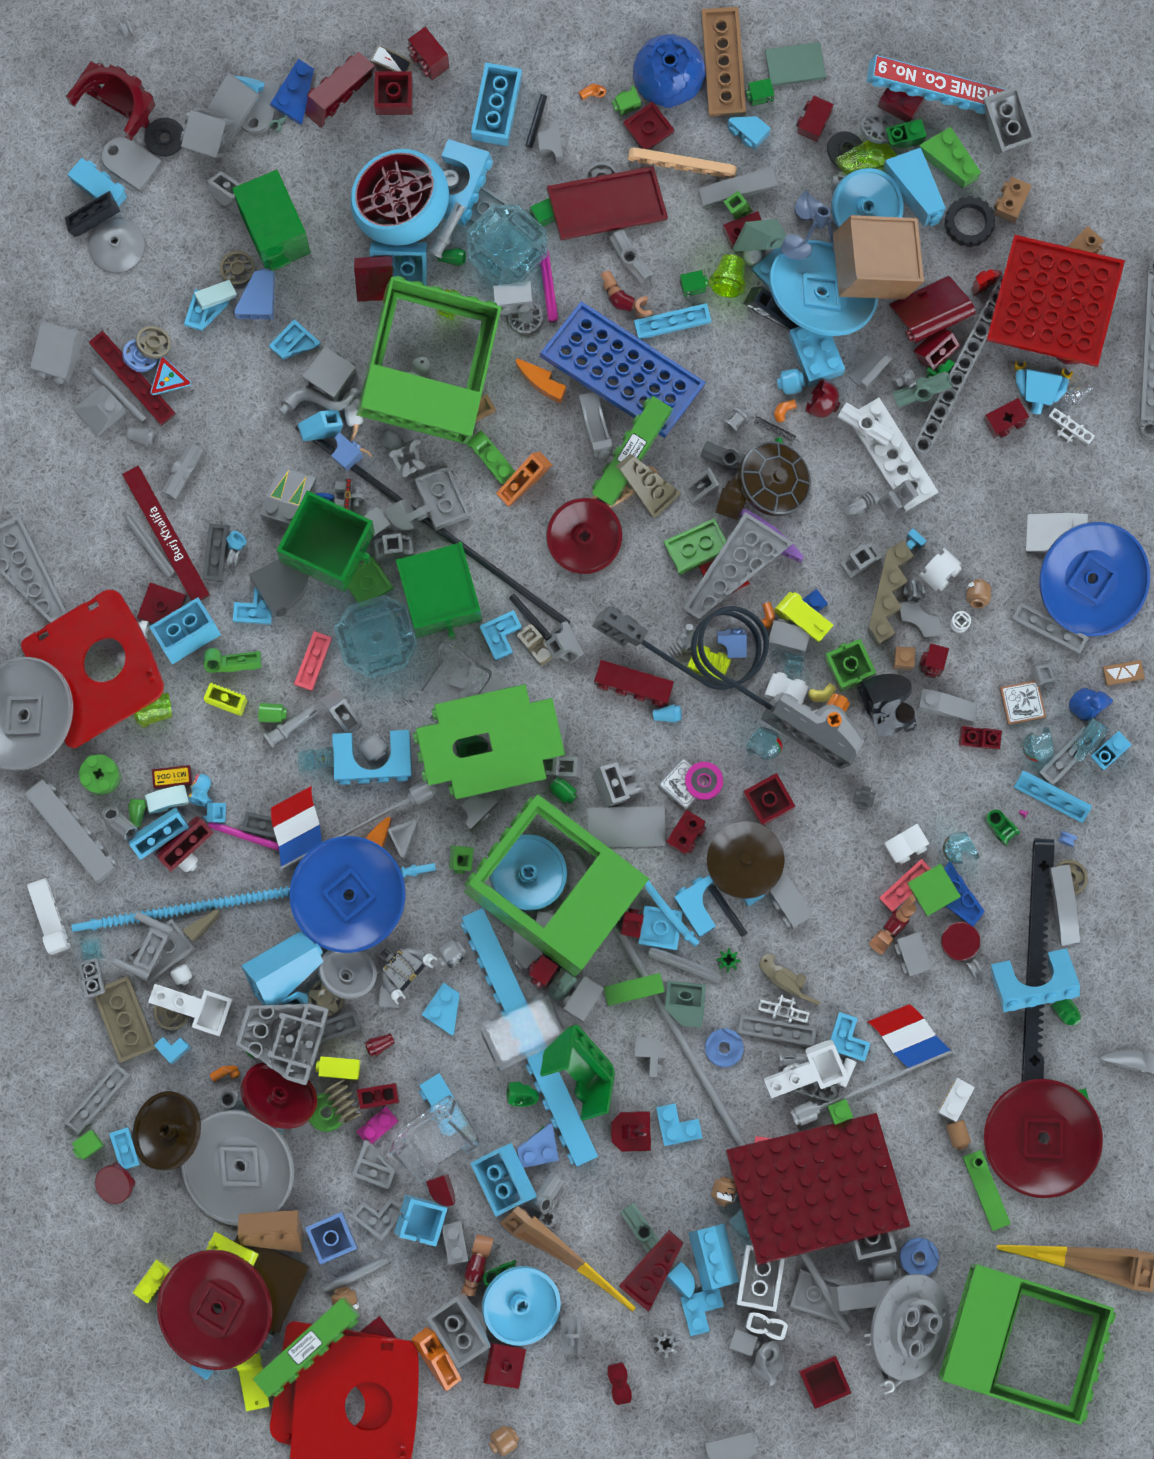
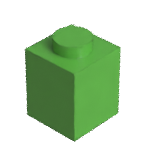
[826,1099,853,1125]
[72,1130,105,1160]

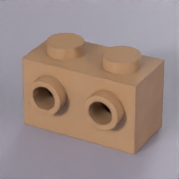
[993,176,1032,223]
[1068,226,1104,254]

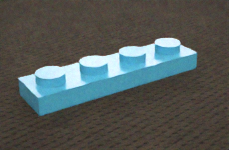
[634,303,711,340]
[1014,770,1092,823]

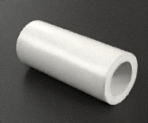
[836,1058,857,1088]

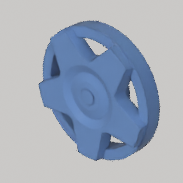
[122,339,158,372]

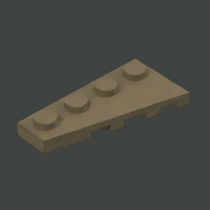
[616,454,681,519]

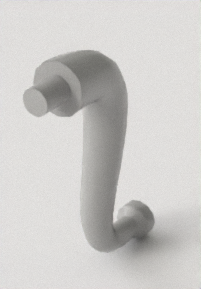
[278,388,361,416]

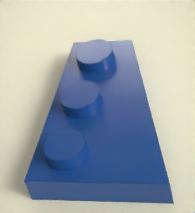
[270,58,314,125]
[944,861,985,927]

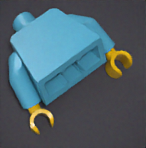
[1014,361,1073,414]

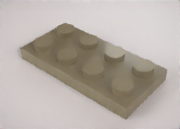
[94,976,157,1063]

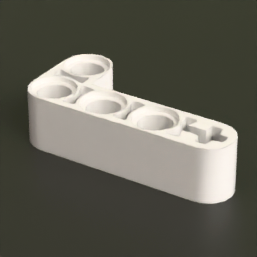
[27,878,70,955]

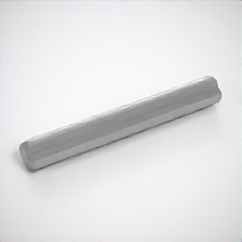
[125,514,175,578]
[648,946,722,983]

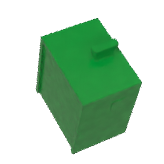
[232,169,311,271]
[276,491,375,592]
[396,542,482,640]

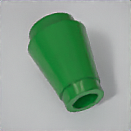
[438,248,466,267]

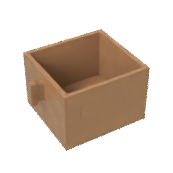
[833,215,924,299]

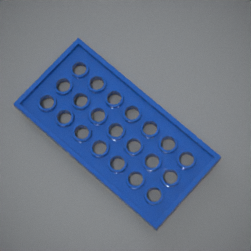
[539,301,706,438]

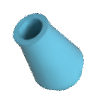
[653,704,682,723]

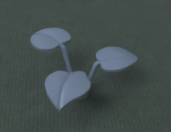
[781,191,835,260]

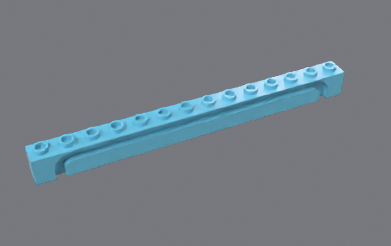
[460,908,598,1167]

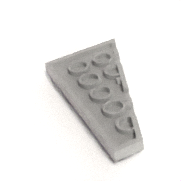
[683,512,793,619]

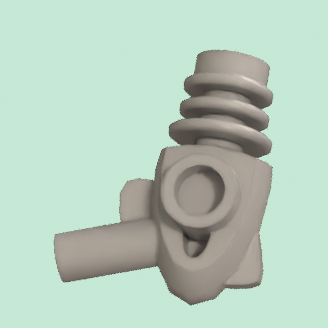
[843,491,879,516]
[665,624,699,660]

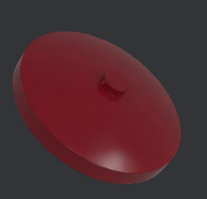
[546,498,622,574]
[240,1062,317,1129]

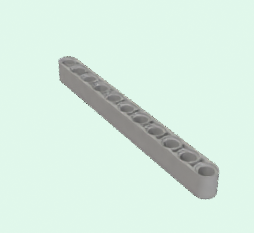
[913,274,1004,457]

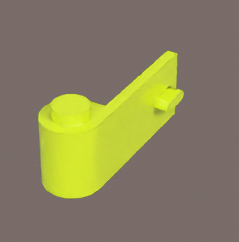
[774,592,834,642]
[206,1232,259,1266]
[233,1350,270,1412]

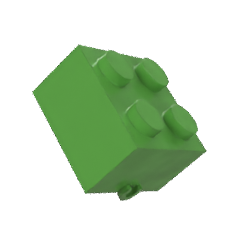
[824,639,876,693]

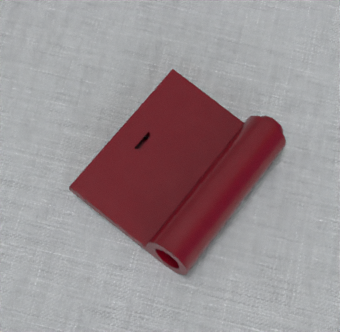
[889,276,976,343]

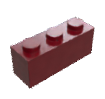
[154,815,214,872]

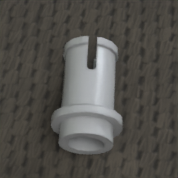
[687,1262,701,1288]

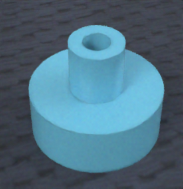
[226,531,247,550]

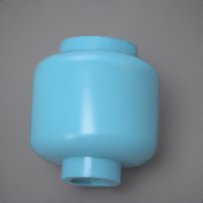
[777,369,806,395]

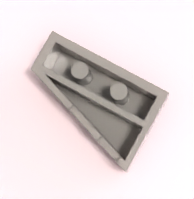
[830,1280,896,1315]

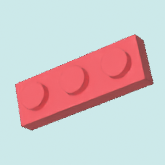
[294,631,332,692]
[879,859,931,912]

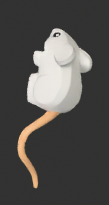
[342,392,372,457]

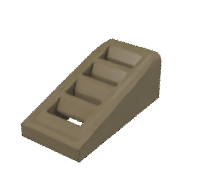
[182,909,221,942]

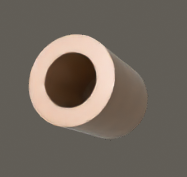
[945,1120,971,1151]

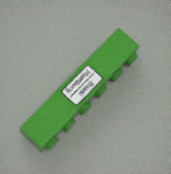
[592,396,674,506]
[253,1297,361,1397]

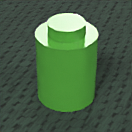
[258,703,287,723]

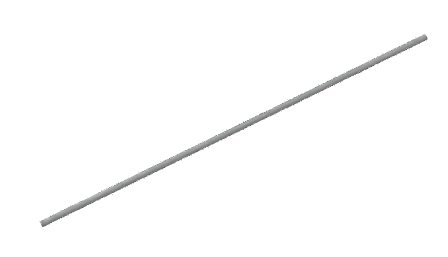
[571,851,852,1334]

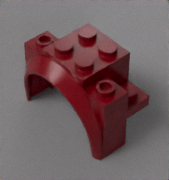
[66,61,156,141]

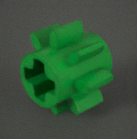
[716,948,741,973]

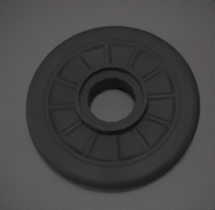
[144,118,183,157]
[827,131,866,170]

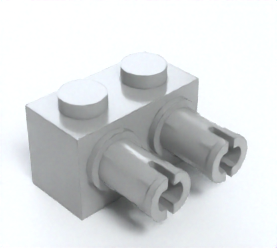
[593,762,642,808]

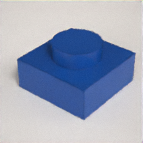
[802,589,828,612]

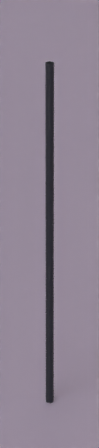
[295,425,571,624]

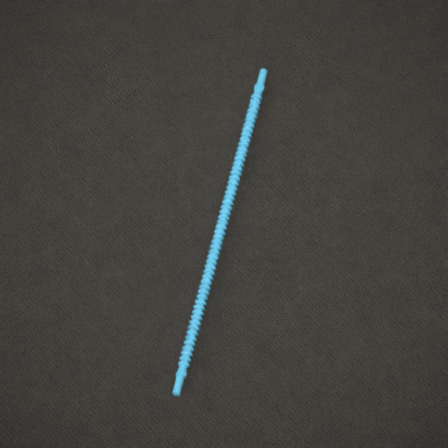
[71,863,436,932]

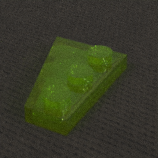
[835,136,898,175]

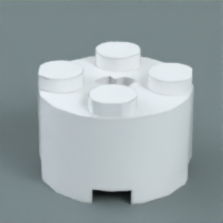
[919,548,962,591]

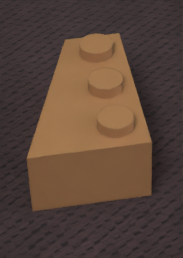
[237,1210,304,1252]

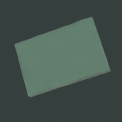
[765,42,826,86]

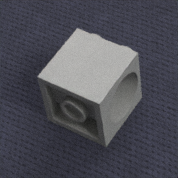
[180,108,235,158]
[303,346,358,402]

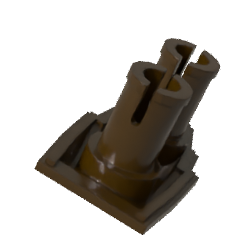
[716,473,746,520]

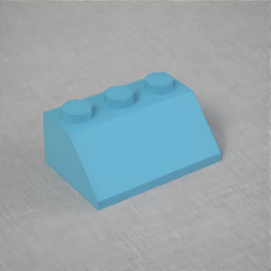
[370,241,427,286]
[149,597,221,665]
[688,1223,739,1291]

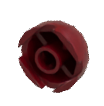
[805,379,840,418]

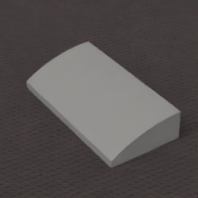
[588,806,665,848]

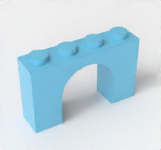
[441,139,493,226]
[332,730,412,785]
[674,872,765,938]
[991,948,1080,1012]

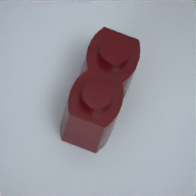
[607,1362,632,1405]

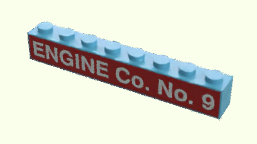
[866,55,1007,114]

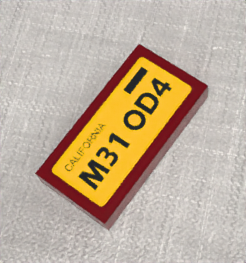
[152,765,192,789]

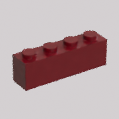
[594,660,674,708]

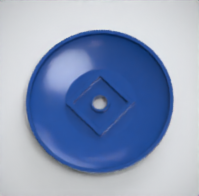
[1039,522,1150,636]
[290,836,406,953]

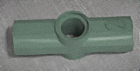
[893,371,952,408]
[620,1203,659,1253]

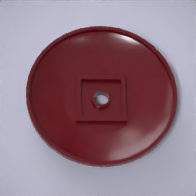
[984,1079,1103,1198]
[157,1249,272,1370]

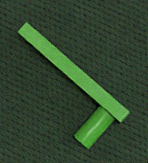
[962,1150,1011,1231]

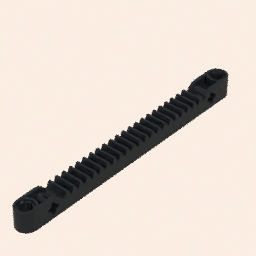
[1021,838,1055,1083]

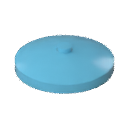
[831,168,904,228]
[489,834,567,912]
[482,1266,561,1346]

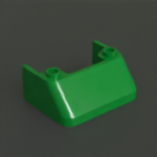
[540,1025,615,1121]

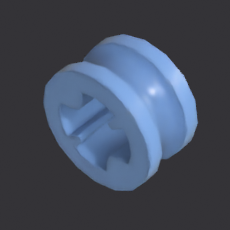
[1057,831,1077,847]

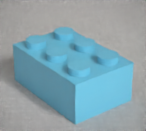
[788,327,845,387]
[470,1143,537,1217]

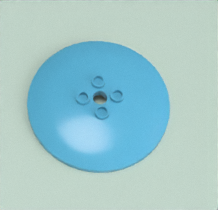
[769,240,878,336]

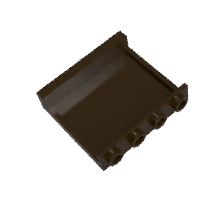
[213,1235,310,1335]

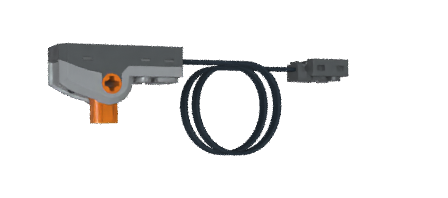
[592,606,864,769]

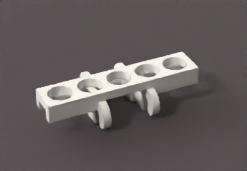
[1048,408,1095,445]
[758,994,810,1023]

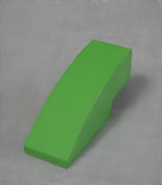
[604,973,665,1006]

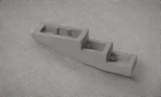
[699,168,779,207]
[1049,864,1080,946]

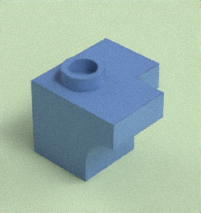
[331,432,363,471]
[717,628,747,658]

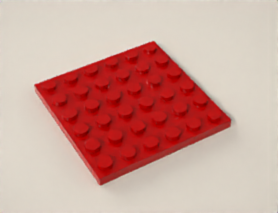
[986,234,1125,367]

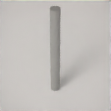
[90,367,147,424]

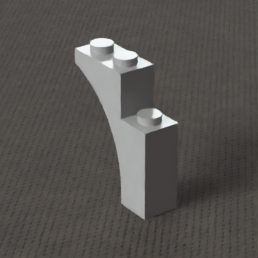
[579,392,613,461]

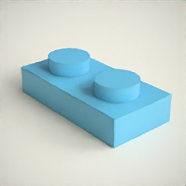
[109,1127,141,1170]

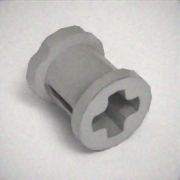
[723,407,747,433]

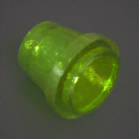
[708,254,746,298]
[134,692,172,728]

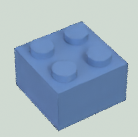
[305,1212,358,1265]

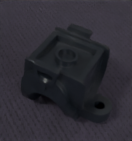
[857,674,917,737]

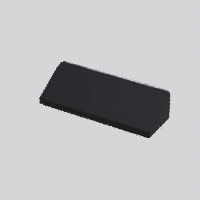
[65,191,120,237]

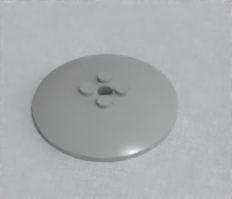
[0,657,73,771]
[182,1110,294,1226]

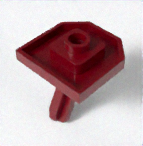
[611,1111,651,1152]

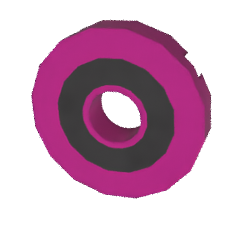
[685,762,723,800]

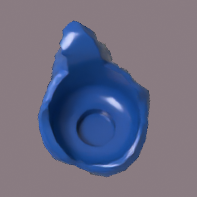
[1069,688,1113,721]

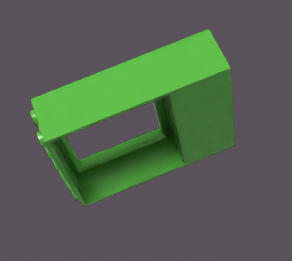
[356,276,501,444]
[464,794,649,977]
[938,1263,1116,1425]

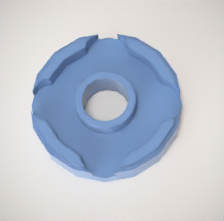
[705,1028,744,1067]
[899,1237,939,1276]

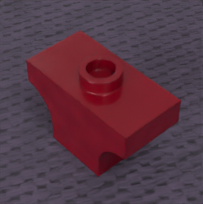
[620,909,644,938]

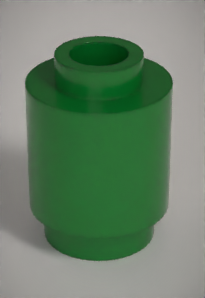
[549,777,578,805]

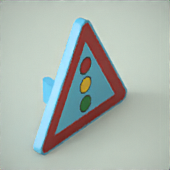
[151,357,191,395]

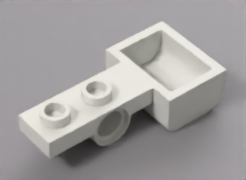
[148,984,232,1036]
[764,1040,848,1098]

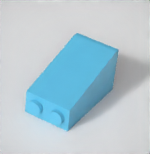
[883,147,946,226]
[241,931,323,1005]

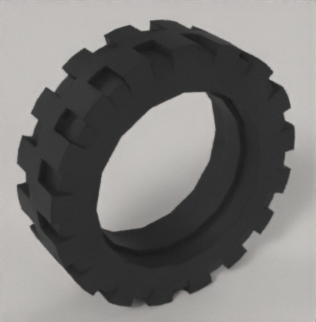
[944,196,995,247]

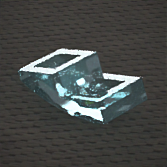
[298,747,334,771]

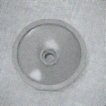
[89,218,145,273]
[319,950,377,999]

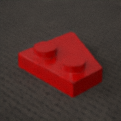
[971,269,1003,296]

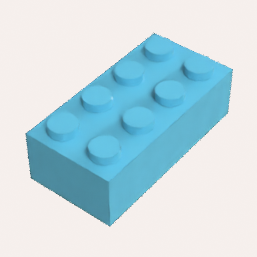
[471,62,522,147]

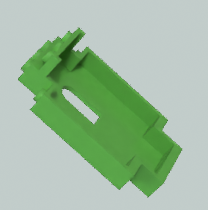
[413,684,565,799]

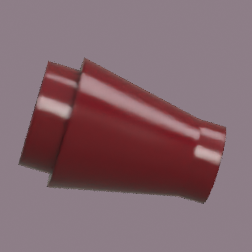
[364,1033,395,1057]

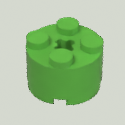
[79,754,121,796]

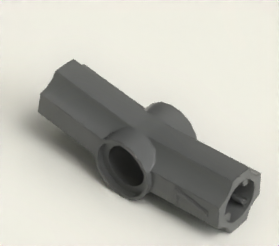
[700,441,746,470]

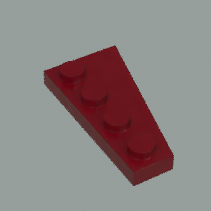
[619,1230,684,1312]

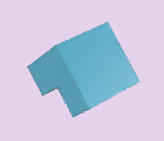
[154,1037,191,1064]

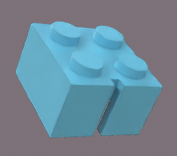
[394,1194,448,1246]

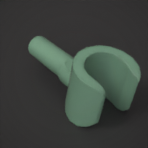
[269,115,287,132]

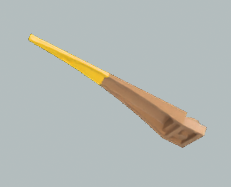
[499,1206,636,1311]
[996,1245,1154,1292]

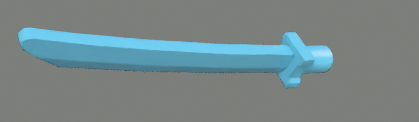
[645,880,700,947]

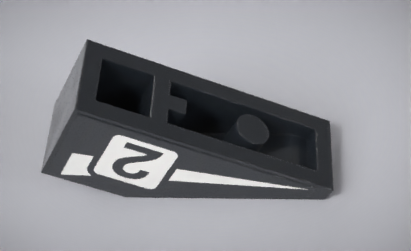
[743,286,799,330]

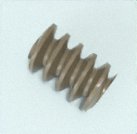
[324,1080,363,1124]

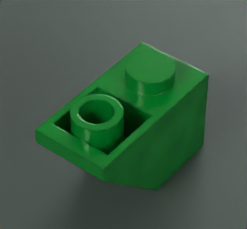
[885,119,927,148]

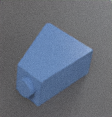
[234,268,275,320]

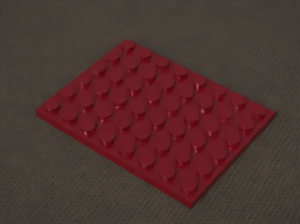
[725,1113,910,1265]

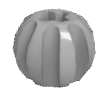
[651,1329,681,1359]

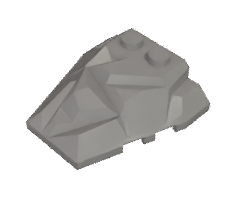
[236,1004,329,1085]

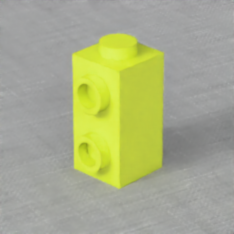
[316,1056,361,1080]

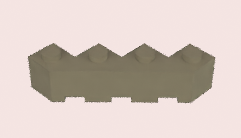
[867,540,914,647]

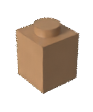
[893,646,915,670]

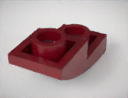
[959,726,1002,750]

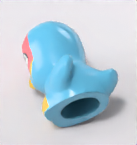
[188,774,212,806]

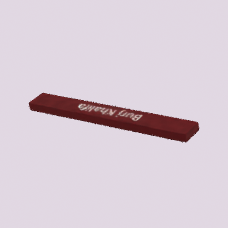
[122,465,210,601]

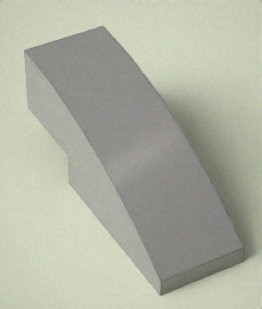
[543,756,583,778]

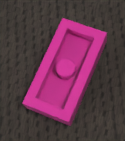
[356,1106,399,1144]

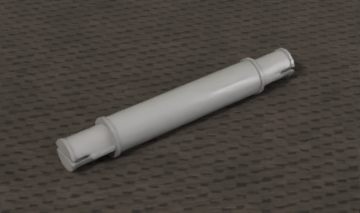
[323,1255,391,1294]

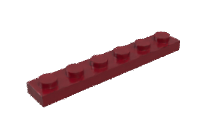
[88,330,176,426]

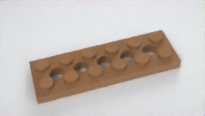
[701,7,746,117]

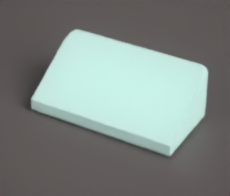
[194,280,237,310]

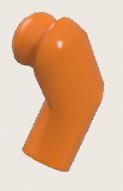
[578,84,606,100]
[774,399,797,422]
[761,602,775,630]
[210,1065,240,1082]

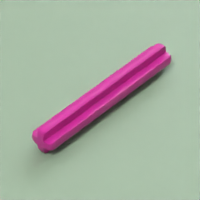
[539,250,558,322]

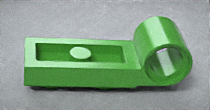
[466,430,515,485]
[204,648,262,673]

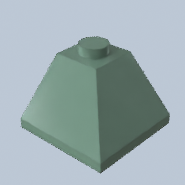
[733,219,787,251]
[665,980,706,1028]

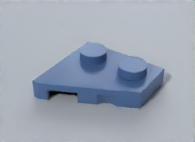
[516,1123,559,1168]

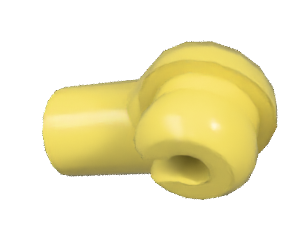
[808,683,836,702]

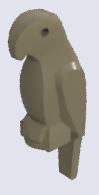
[758,954,820,1005]

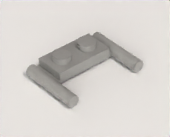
[112,912,173,981]

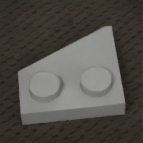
[352,1139,396,1189]

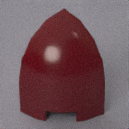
[426,1174,455,1206]

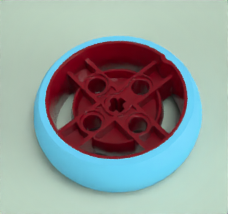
[351,149,449,246]

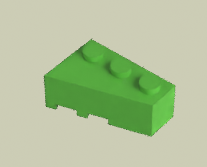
[919,127,981,189]

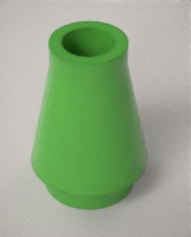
[128,799,147,827]

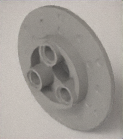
[871,1274,949,1380]

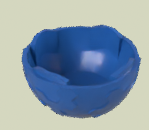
[632,34,706,108]

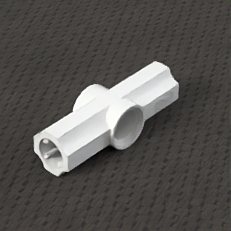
[838,403,895,447]

